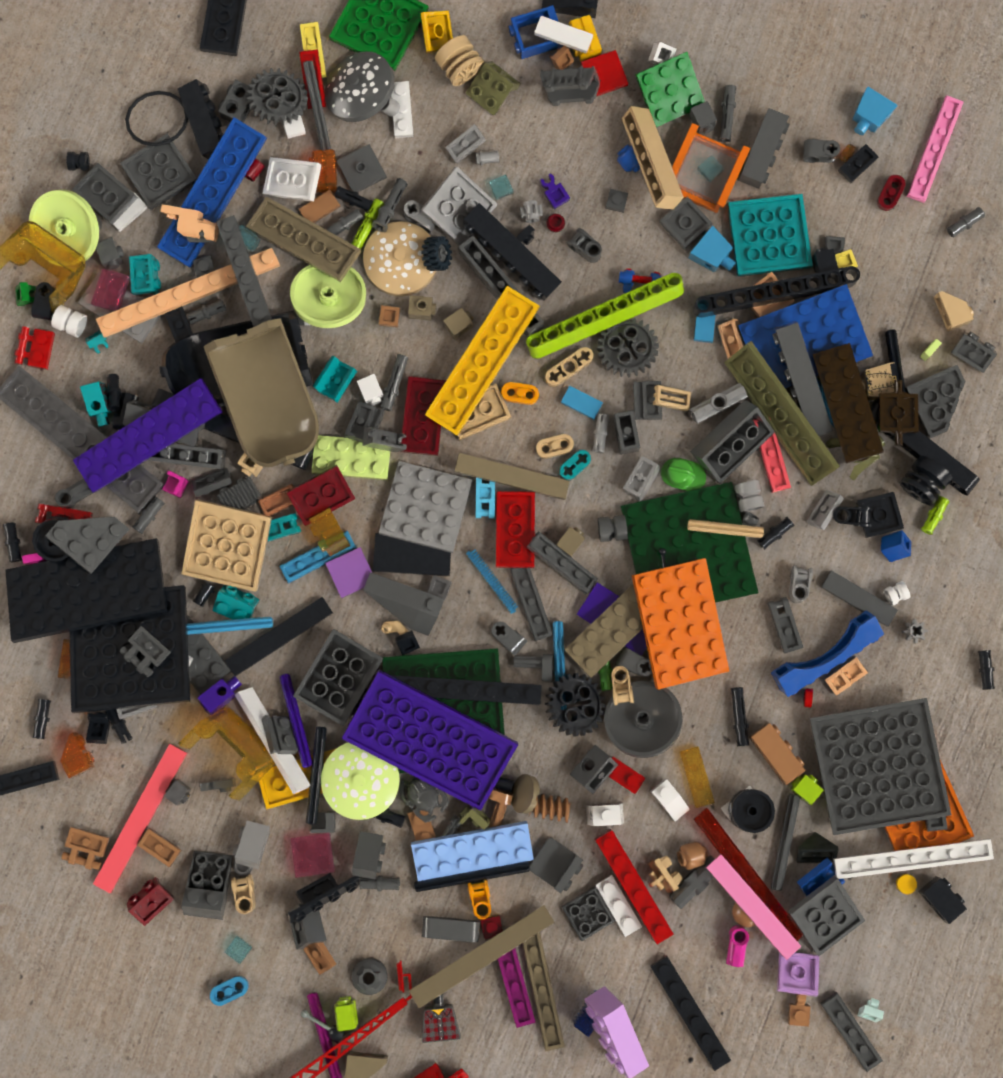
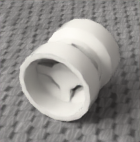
[884,581,910,606]

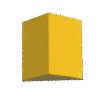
[420,11,453,53]

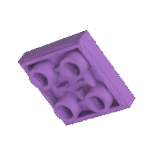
[325,547,372,598]

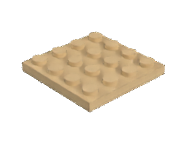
[181,499,272,592]

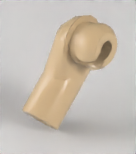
[381,620,409,635]

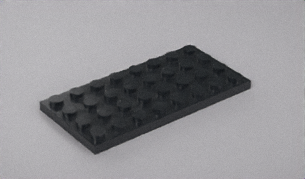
[5,538,167,643]

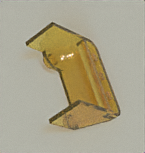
[0,221,86,313]
[178,708,275,801]

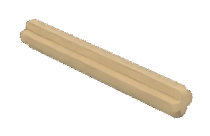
[687,519,764,538]

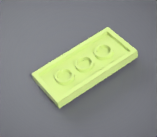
[311,435,390,480]

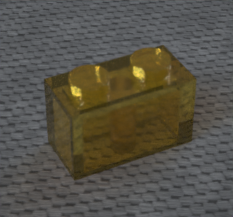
[309,508,350,556]

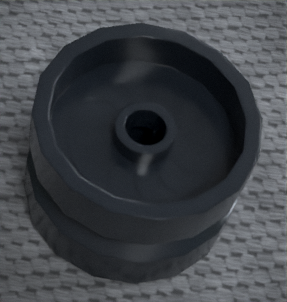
[32,514,74,562]
[728,789,775,833]

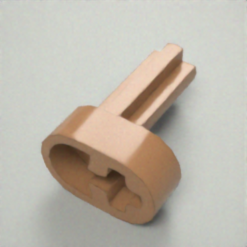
[488,788,514,828]

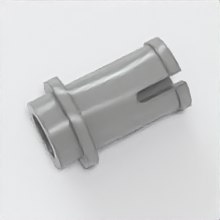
[476,150,499,166]

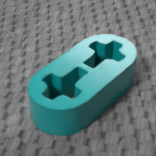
[559,450,591,481]

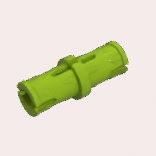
[921,496,949,535]

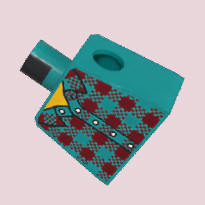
[80,382,112,427]

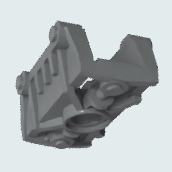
[540,66,600,106]

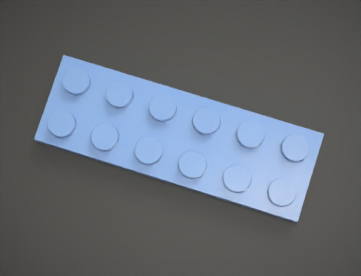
[411,821,534,881]

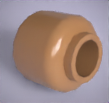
[677,841,708,870]

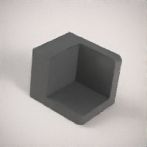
[310,812,336,833]

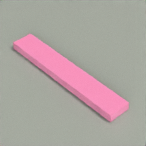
[906,95,963,203]
[706,854,801,960]

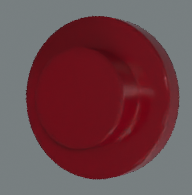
[546,214,565,233]

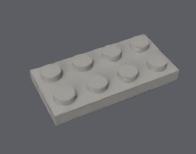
[78,272,161,344]

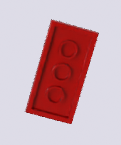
[496,491,535,568]

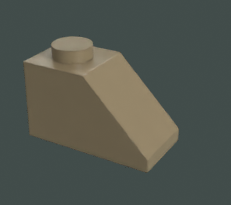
[345,1051,388,1078]

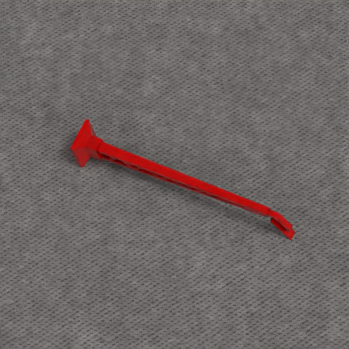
[289,960,412,1078]

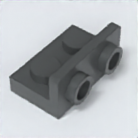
[951,331,997,373]

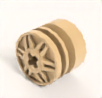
[435,35,484,86]

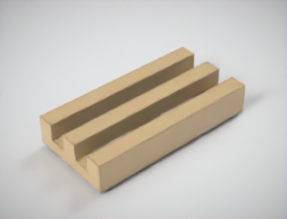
[653,385,691,411]

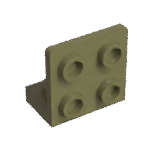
[466,61,521,115]

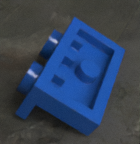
[797,858,845,897]

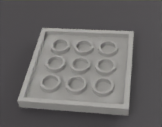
[379,461,472,553]

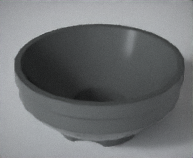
[352,958,388,995]

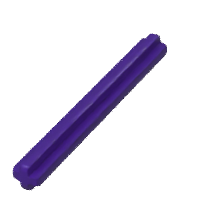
[279,674,312,768]

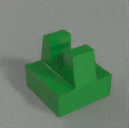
[15,282,36,306]

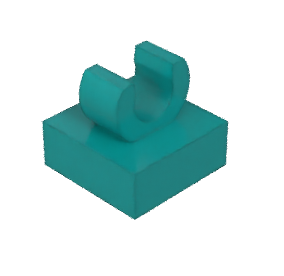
[85,330,109,354]

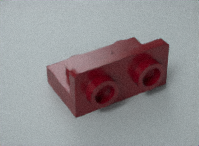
[127,877,174,926]

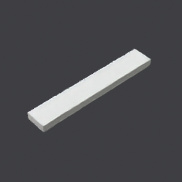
[235,687,311,794]

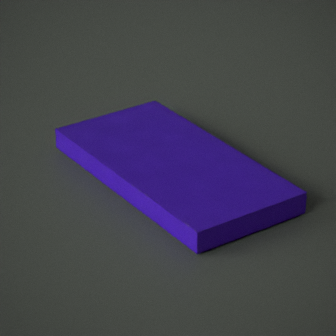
[576,582,647,656]

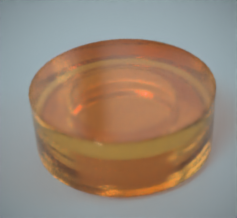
[839,144,856,163]

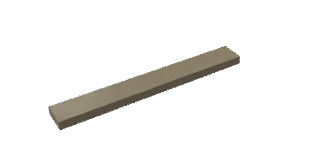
[409,905,555,1009]

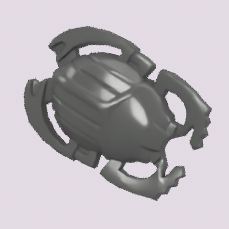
[399,776,449,823]

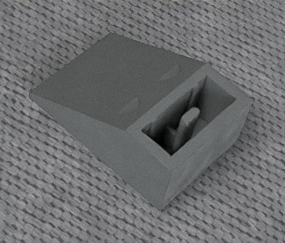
[181,851,233,920]

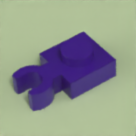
[540,173,570,210]

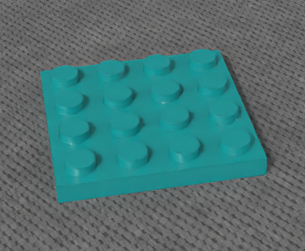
[727,194,813,276]

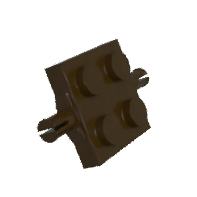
[878,380,919,446]

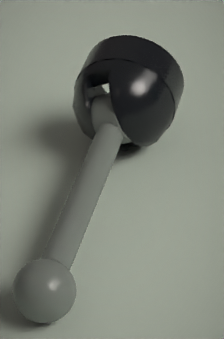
[301,1010,345,1043]

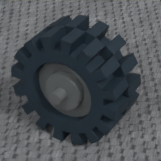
[421,236,452,271]

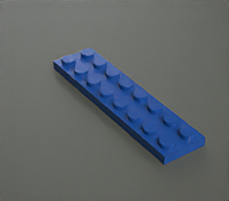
[157,117,267,268]

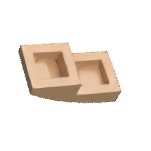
[825,657,868,696]

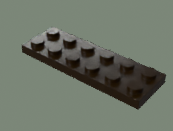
[812,343,884,464]

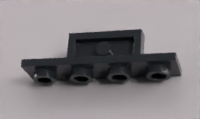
[288,873,360,924]

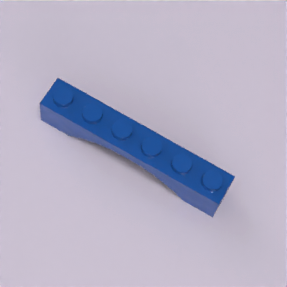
[771,610,884,697]

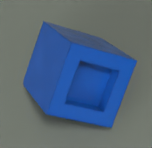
[881,530,912,562]

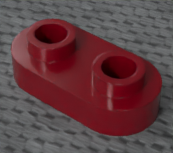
[877,175,906,211]

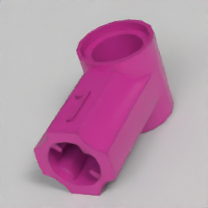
[726,925,749,967]

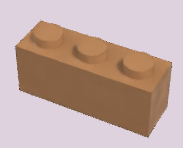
[749,723,805,785]

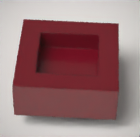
[480,915,503,940]

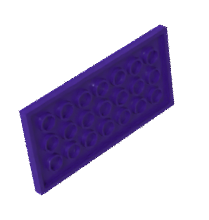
[342,670,518,811]

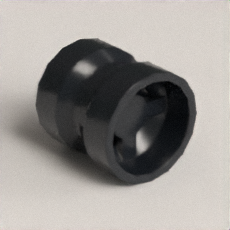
[66,152,90,171]

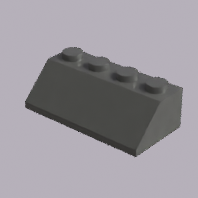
[690,400,775,484]

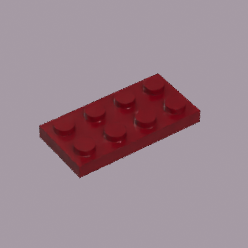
[400,377,446,456]

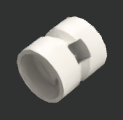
[51,305,87,338]

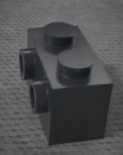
[918,876,967,924]

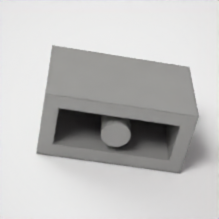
[233,821,270,869]

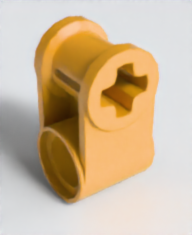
[468,879,491,919]

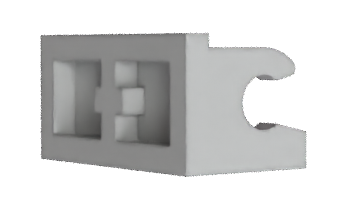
[623,456,660,502]

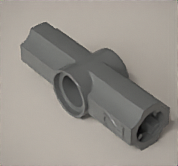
[669,855,714,909]

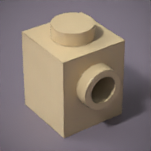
[237,452,263,477]

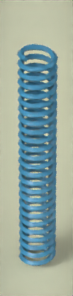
[466,549,518,614]

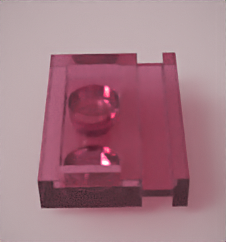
[91,269,130,311]

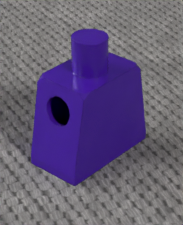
[198,676,242,718]

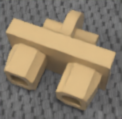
[648,856,683,893]

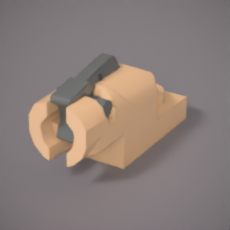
[161,204,219,243]

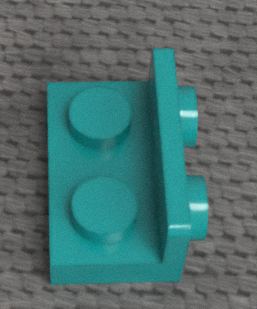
[129,254,161,295]

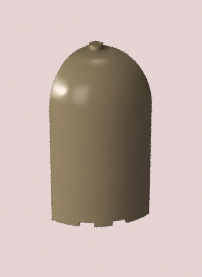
[203,318,319,467]

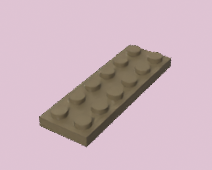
[246,197,361,282]
[564,570,648,678]

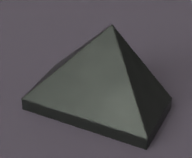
[796,832,838,863]

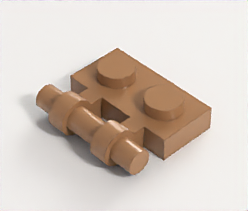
[61,827,109,870]

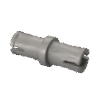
[592,413,610,453]

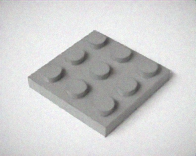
[420,167,498,246]

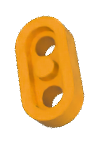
[501,382,539,405]

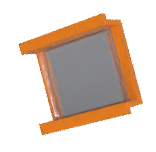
[672,123,750,213]

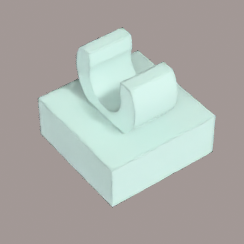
[858,998,884,1023]

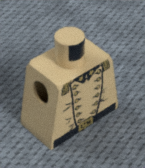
[861,362,897,401]

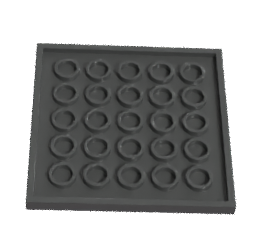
[809,698,952,835]

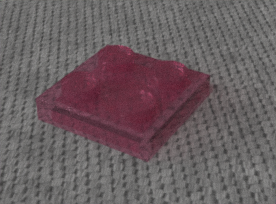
[290,833,335,878]

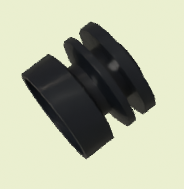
[899,455,952,506]

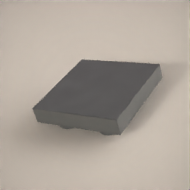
[561,886,615,941]

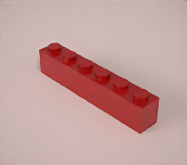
[594,829,674,944]

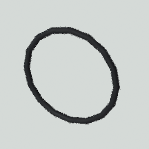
[125,91,188,147]

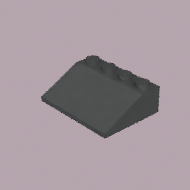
[293,629,384,726]

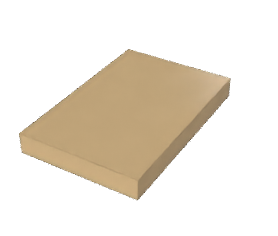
[458,383,511,441]

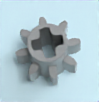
[520,200,543,223]
[902,619,928,644]

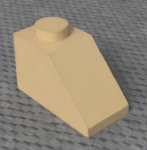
[933,291,974,331]

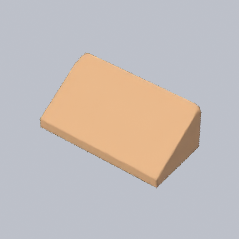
[717,319,745,359]

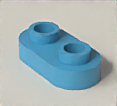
[210,976,249,1006]

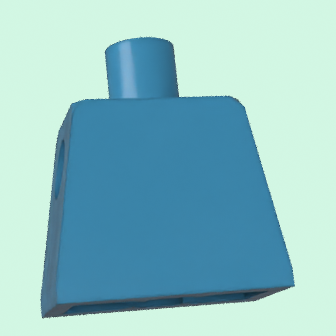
[852,87,897,135]
[688,226,736,272]

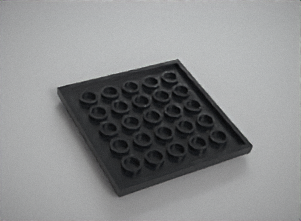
[69,585,190,713]

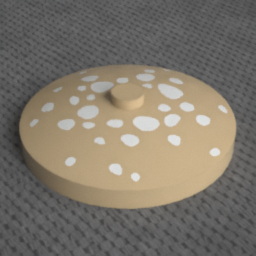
[363,221,436,296]

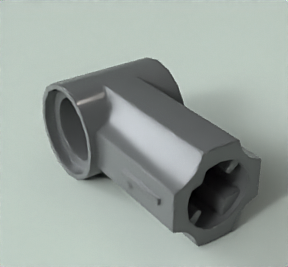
[55,478,93,509]

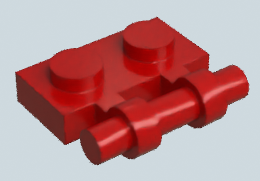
[14,326,55,370]

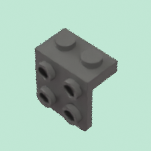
[530,838,584,893]

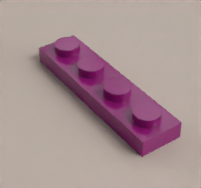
[498,948,536,1028]

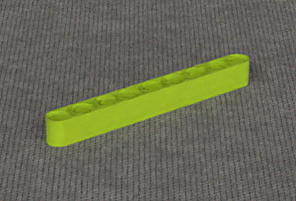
[526,273,684,359]

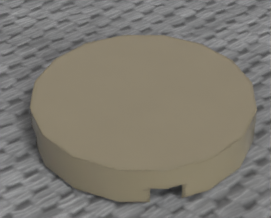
[511,774,540,814]

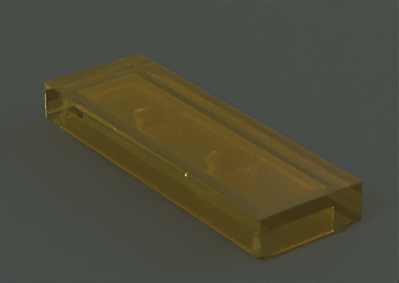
[679,746,715,808]

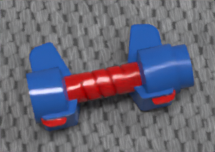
[619,268,661,294]

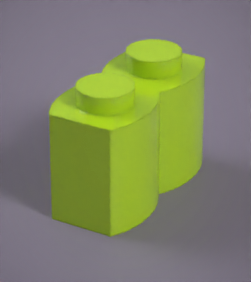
[334,996,359,1031]

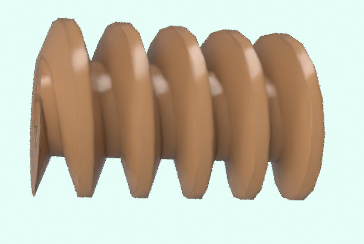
[529,794,570,823]

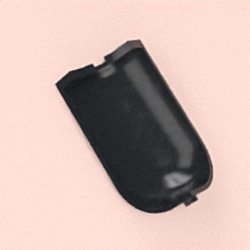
[159,310,313,407]

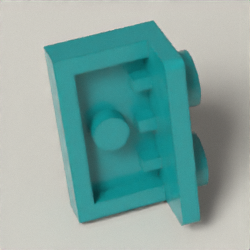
[313,356,357,403]
[212,585,260,620]

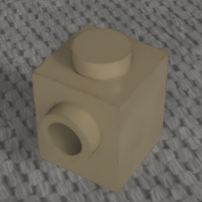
[408,295,436,321]

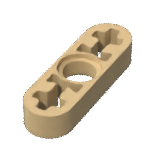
[545,347,593,387]

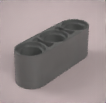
[421,916,480,942]

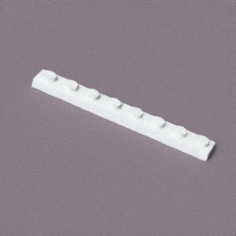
[833,839,994,879]

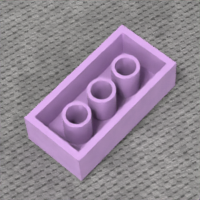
[584,986,649,1078]

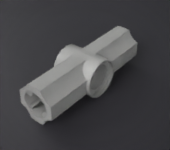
[689,383,748,424]

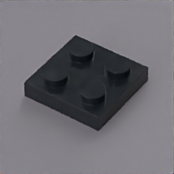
[856,492,904,538]

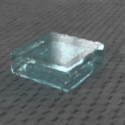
[697,155,724,182]
[489,175,514,200]
[224,935,253,964]

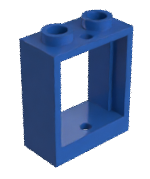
[508,6,563,59]

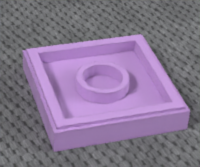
[777,952,819,997]

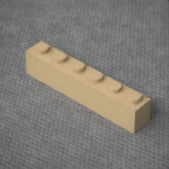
[621,106,684,210]

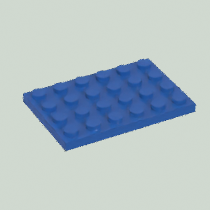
[738,284,873,389]

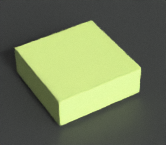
[920,339,942,361]

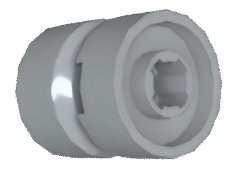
[734,480,765,512]

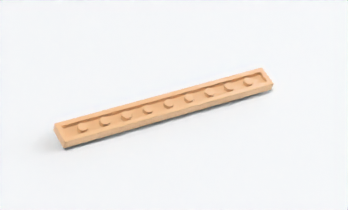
[96,248,280,338]

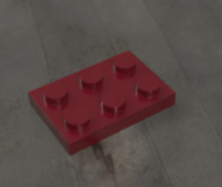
[286,465,355,526]

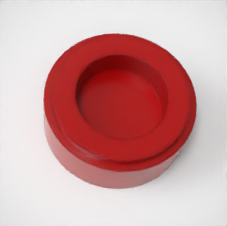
[803,688,813,708]

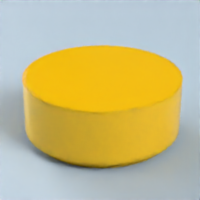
[896,874,917,894]

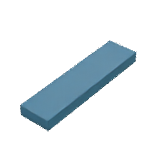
[279,531,357,583]

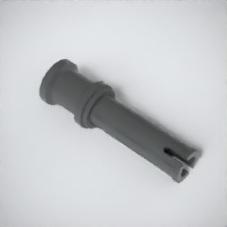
[372,178,408,232]

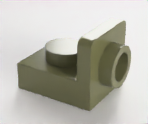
[459,806,491,830]

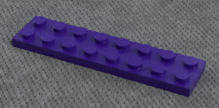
[73,379,222,493]

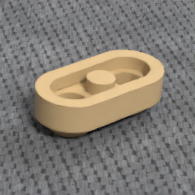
[536,434,574,459]

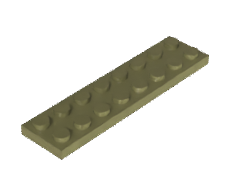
[724,341,840,486]

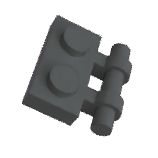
[120,626,171,677]

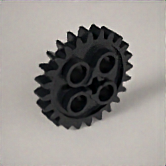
[545,673,606,737]

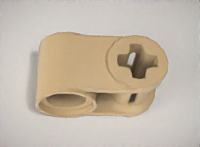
[611,666,634,706]
[231,874,256,914]

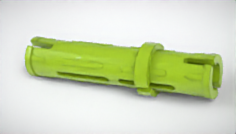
[351,198,384,250]

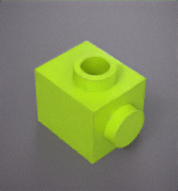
[790,774,824,805]

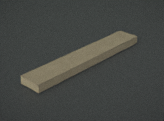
[454,453,570,500]
[522,932,565,1051]

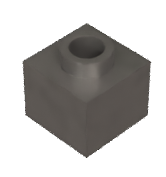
[164,780,191,805]

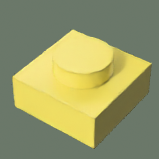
[835,249,858,269]

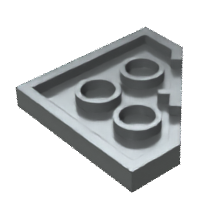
[905,365,966,439]
[45,517,129,574]

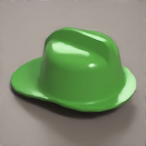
[661,458,706,491]

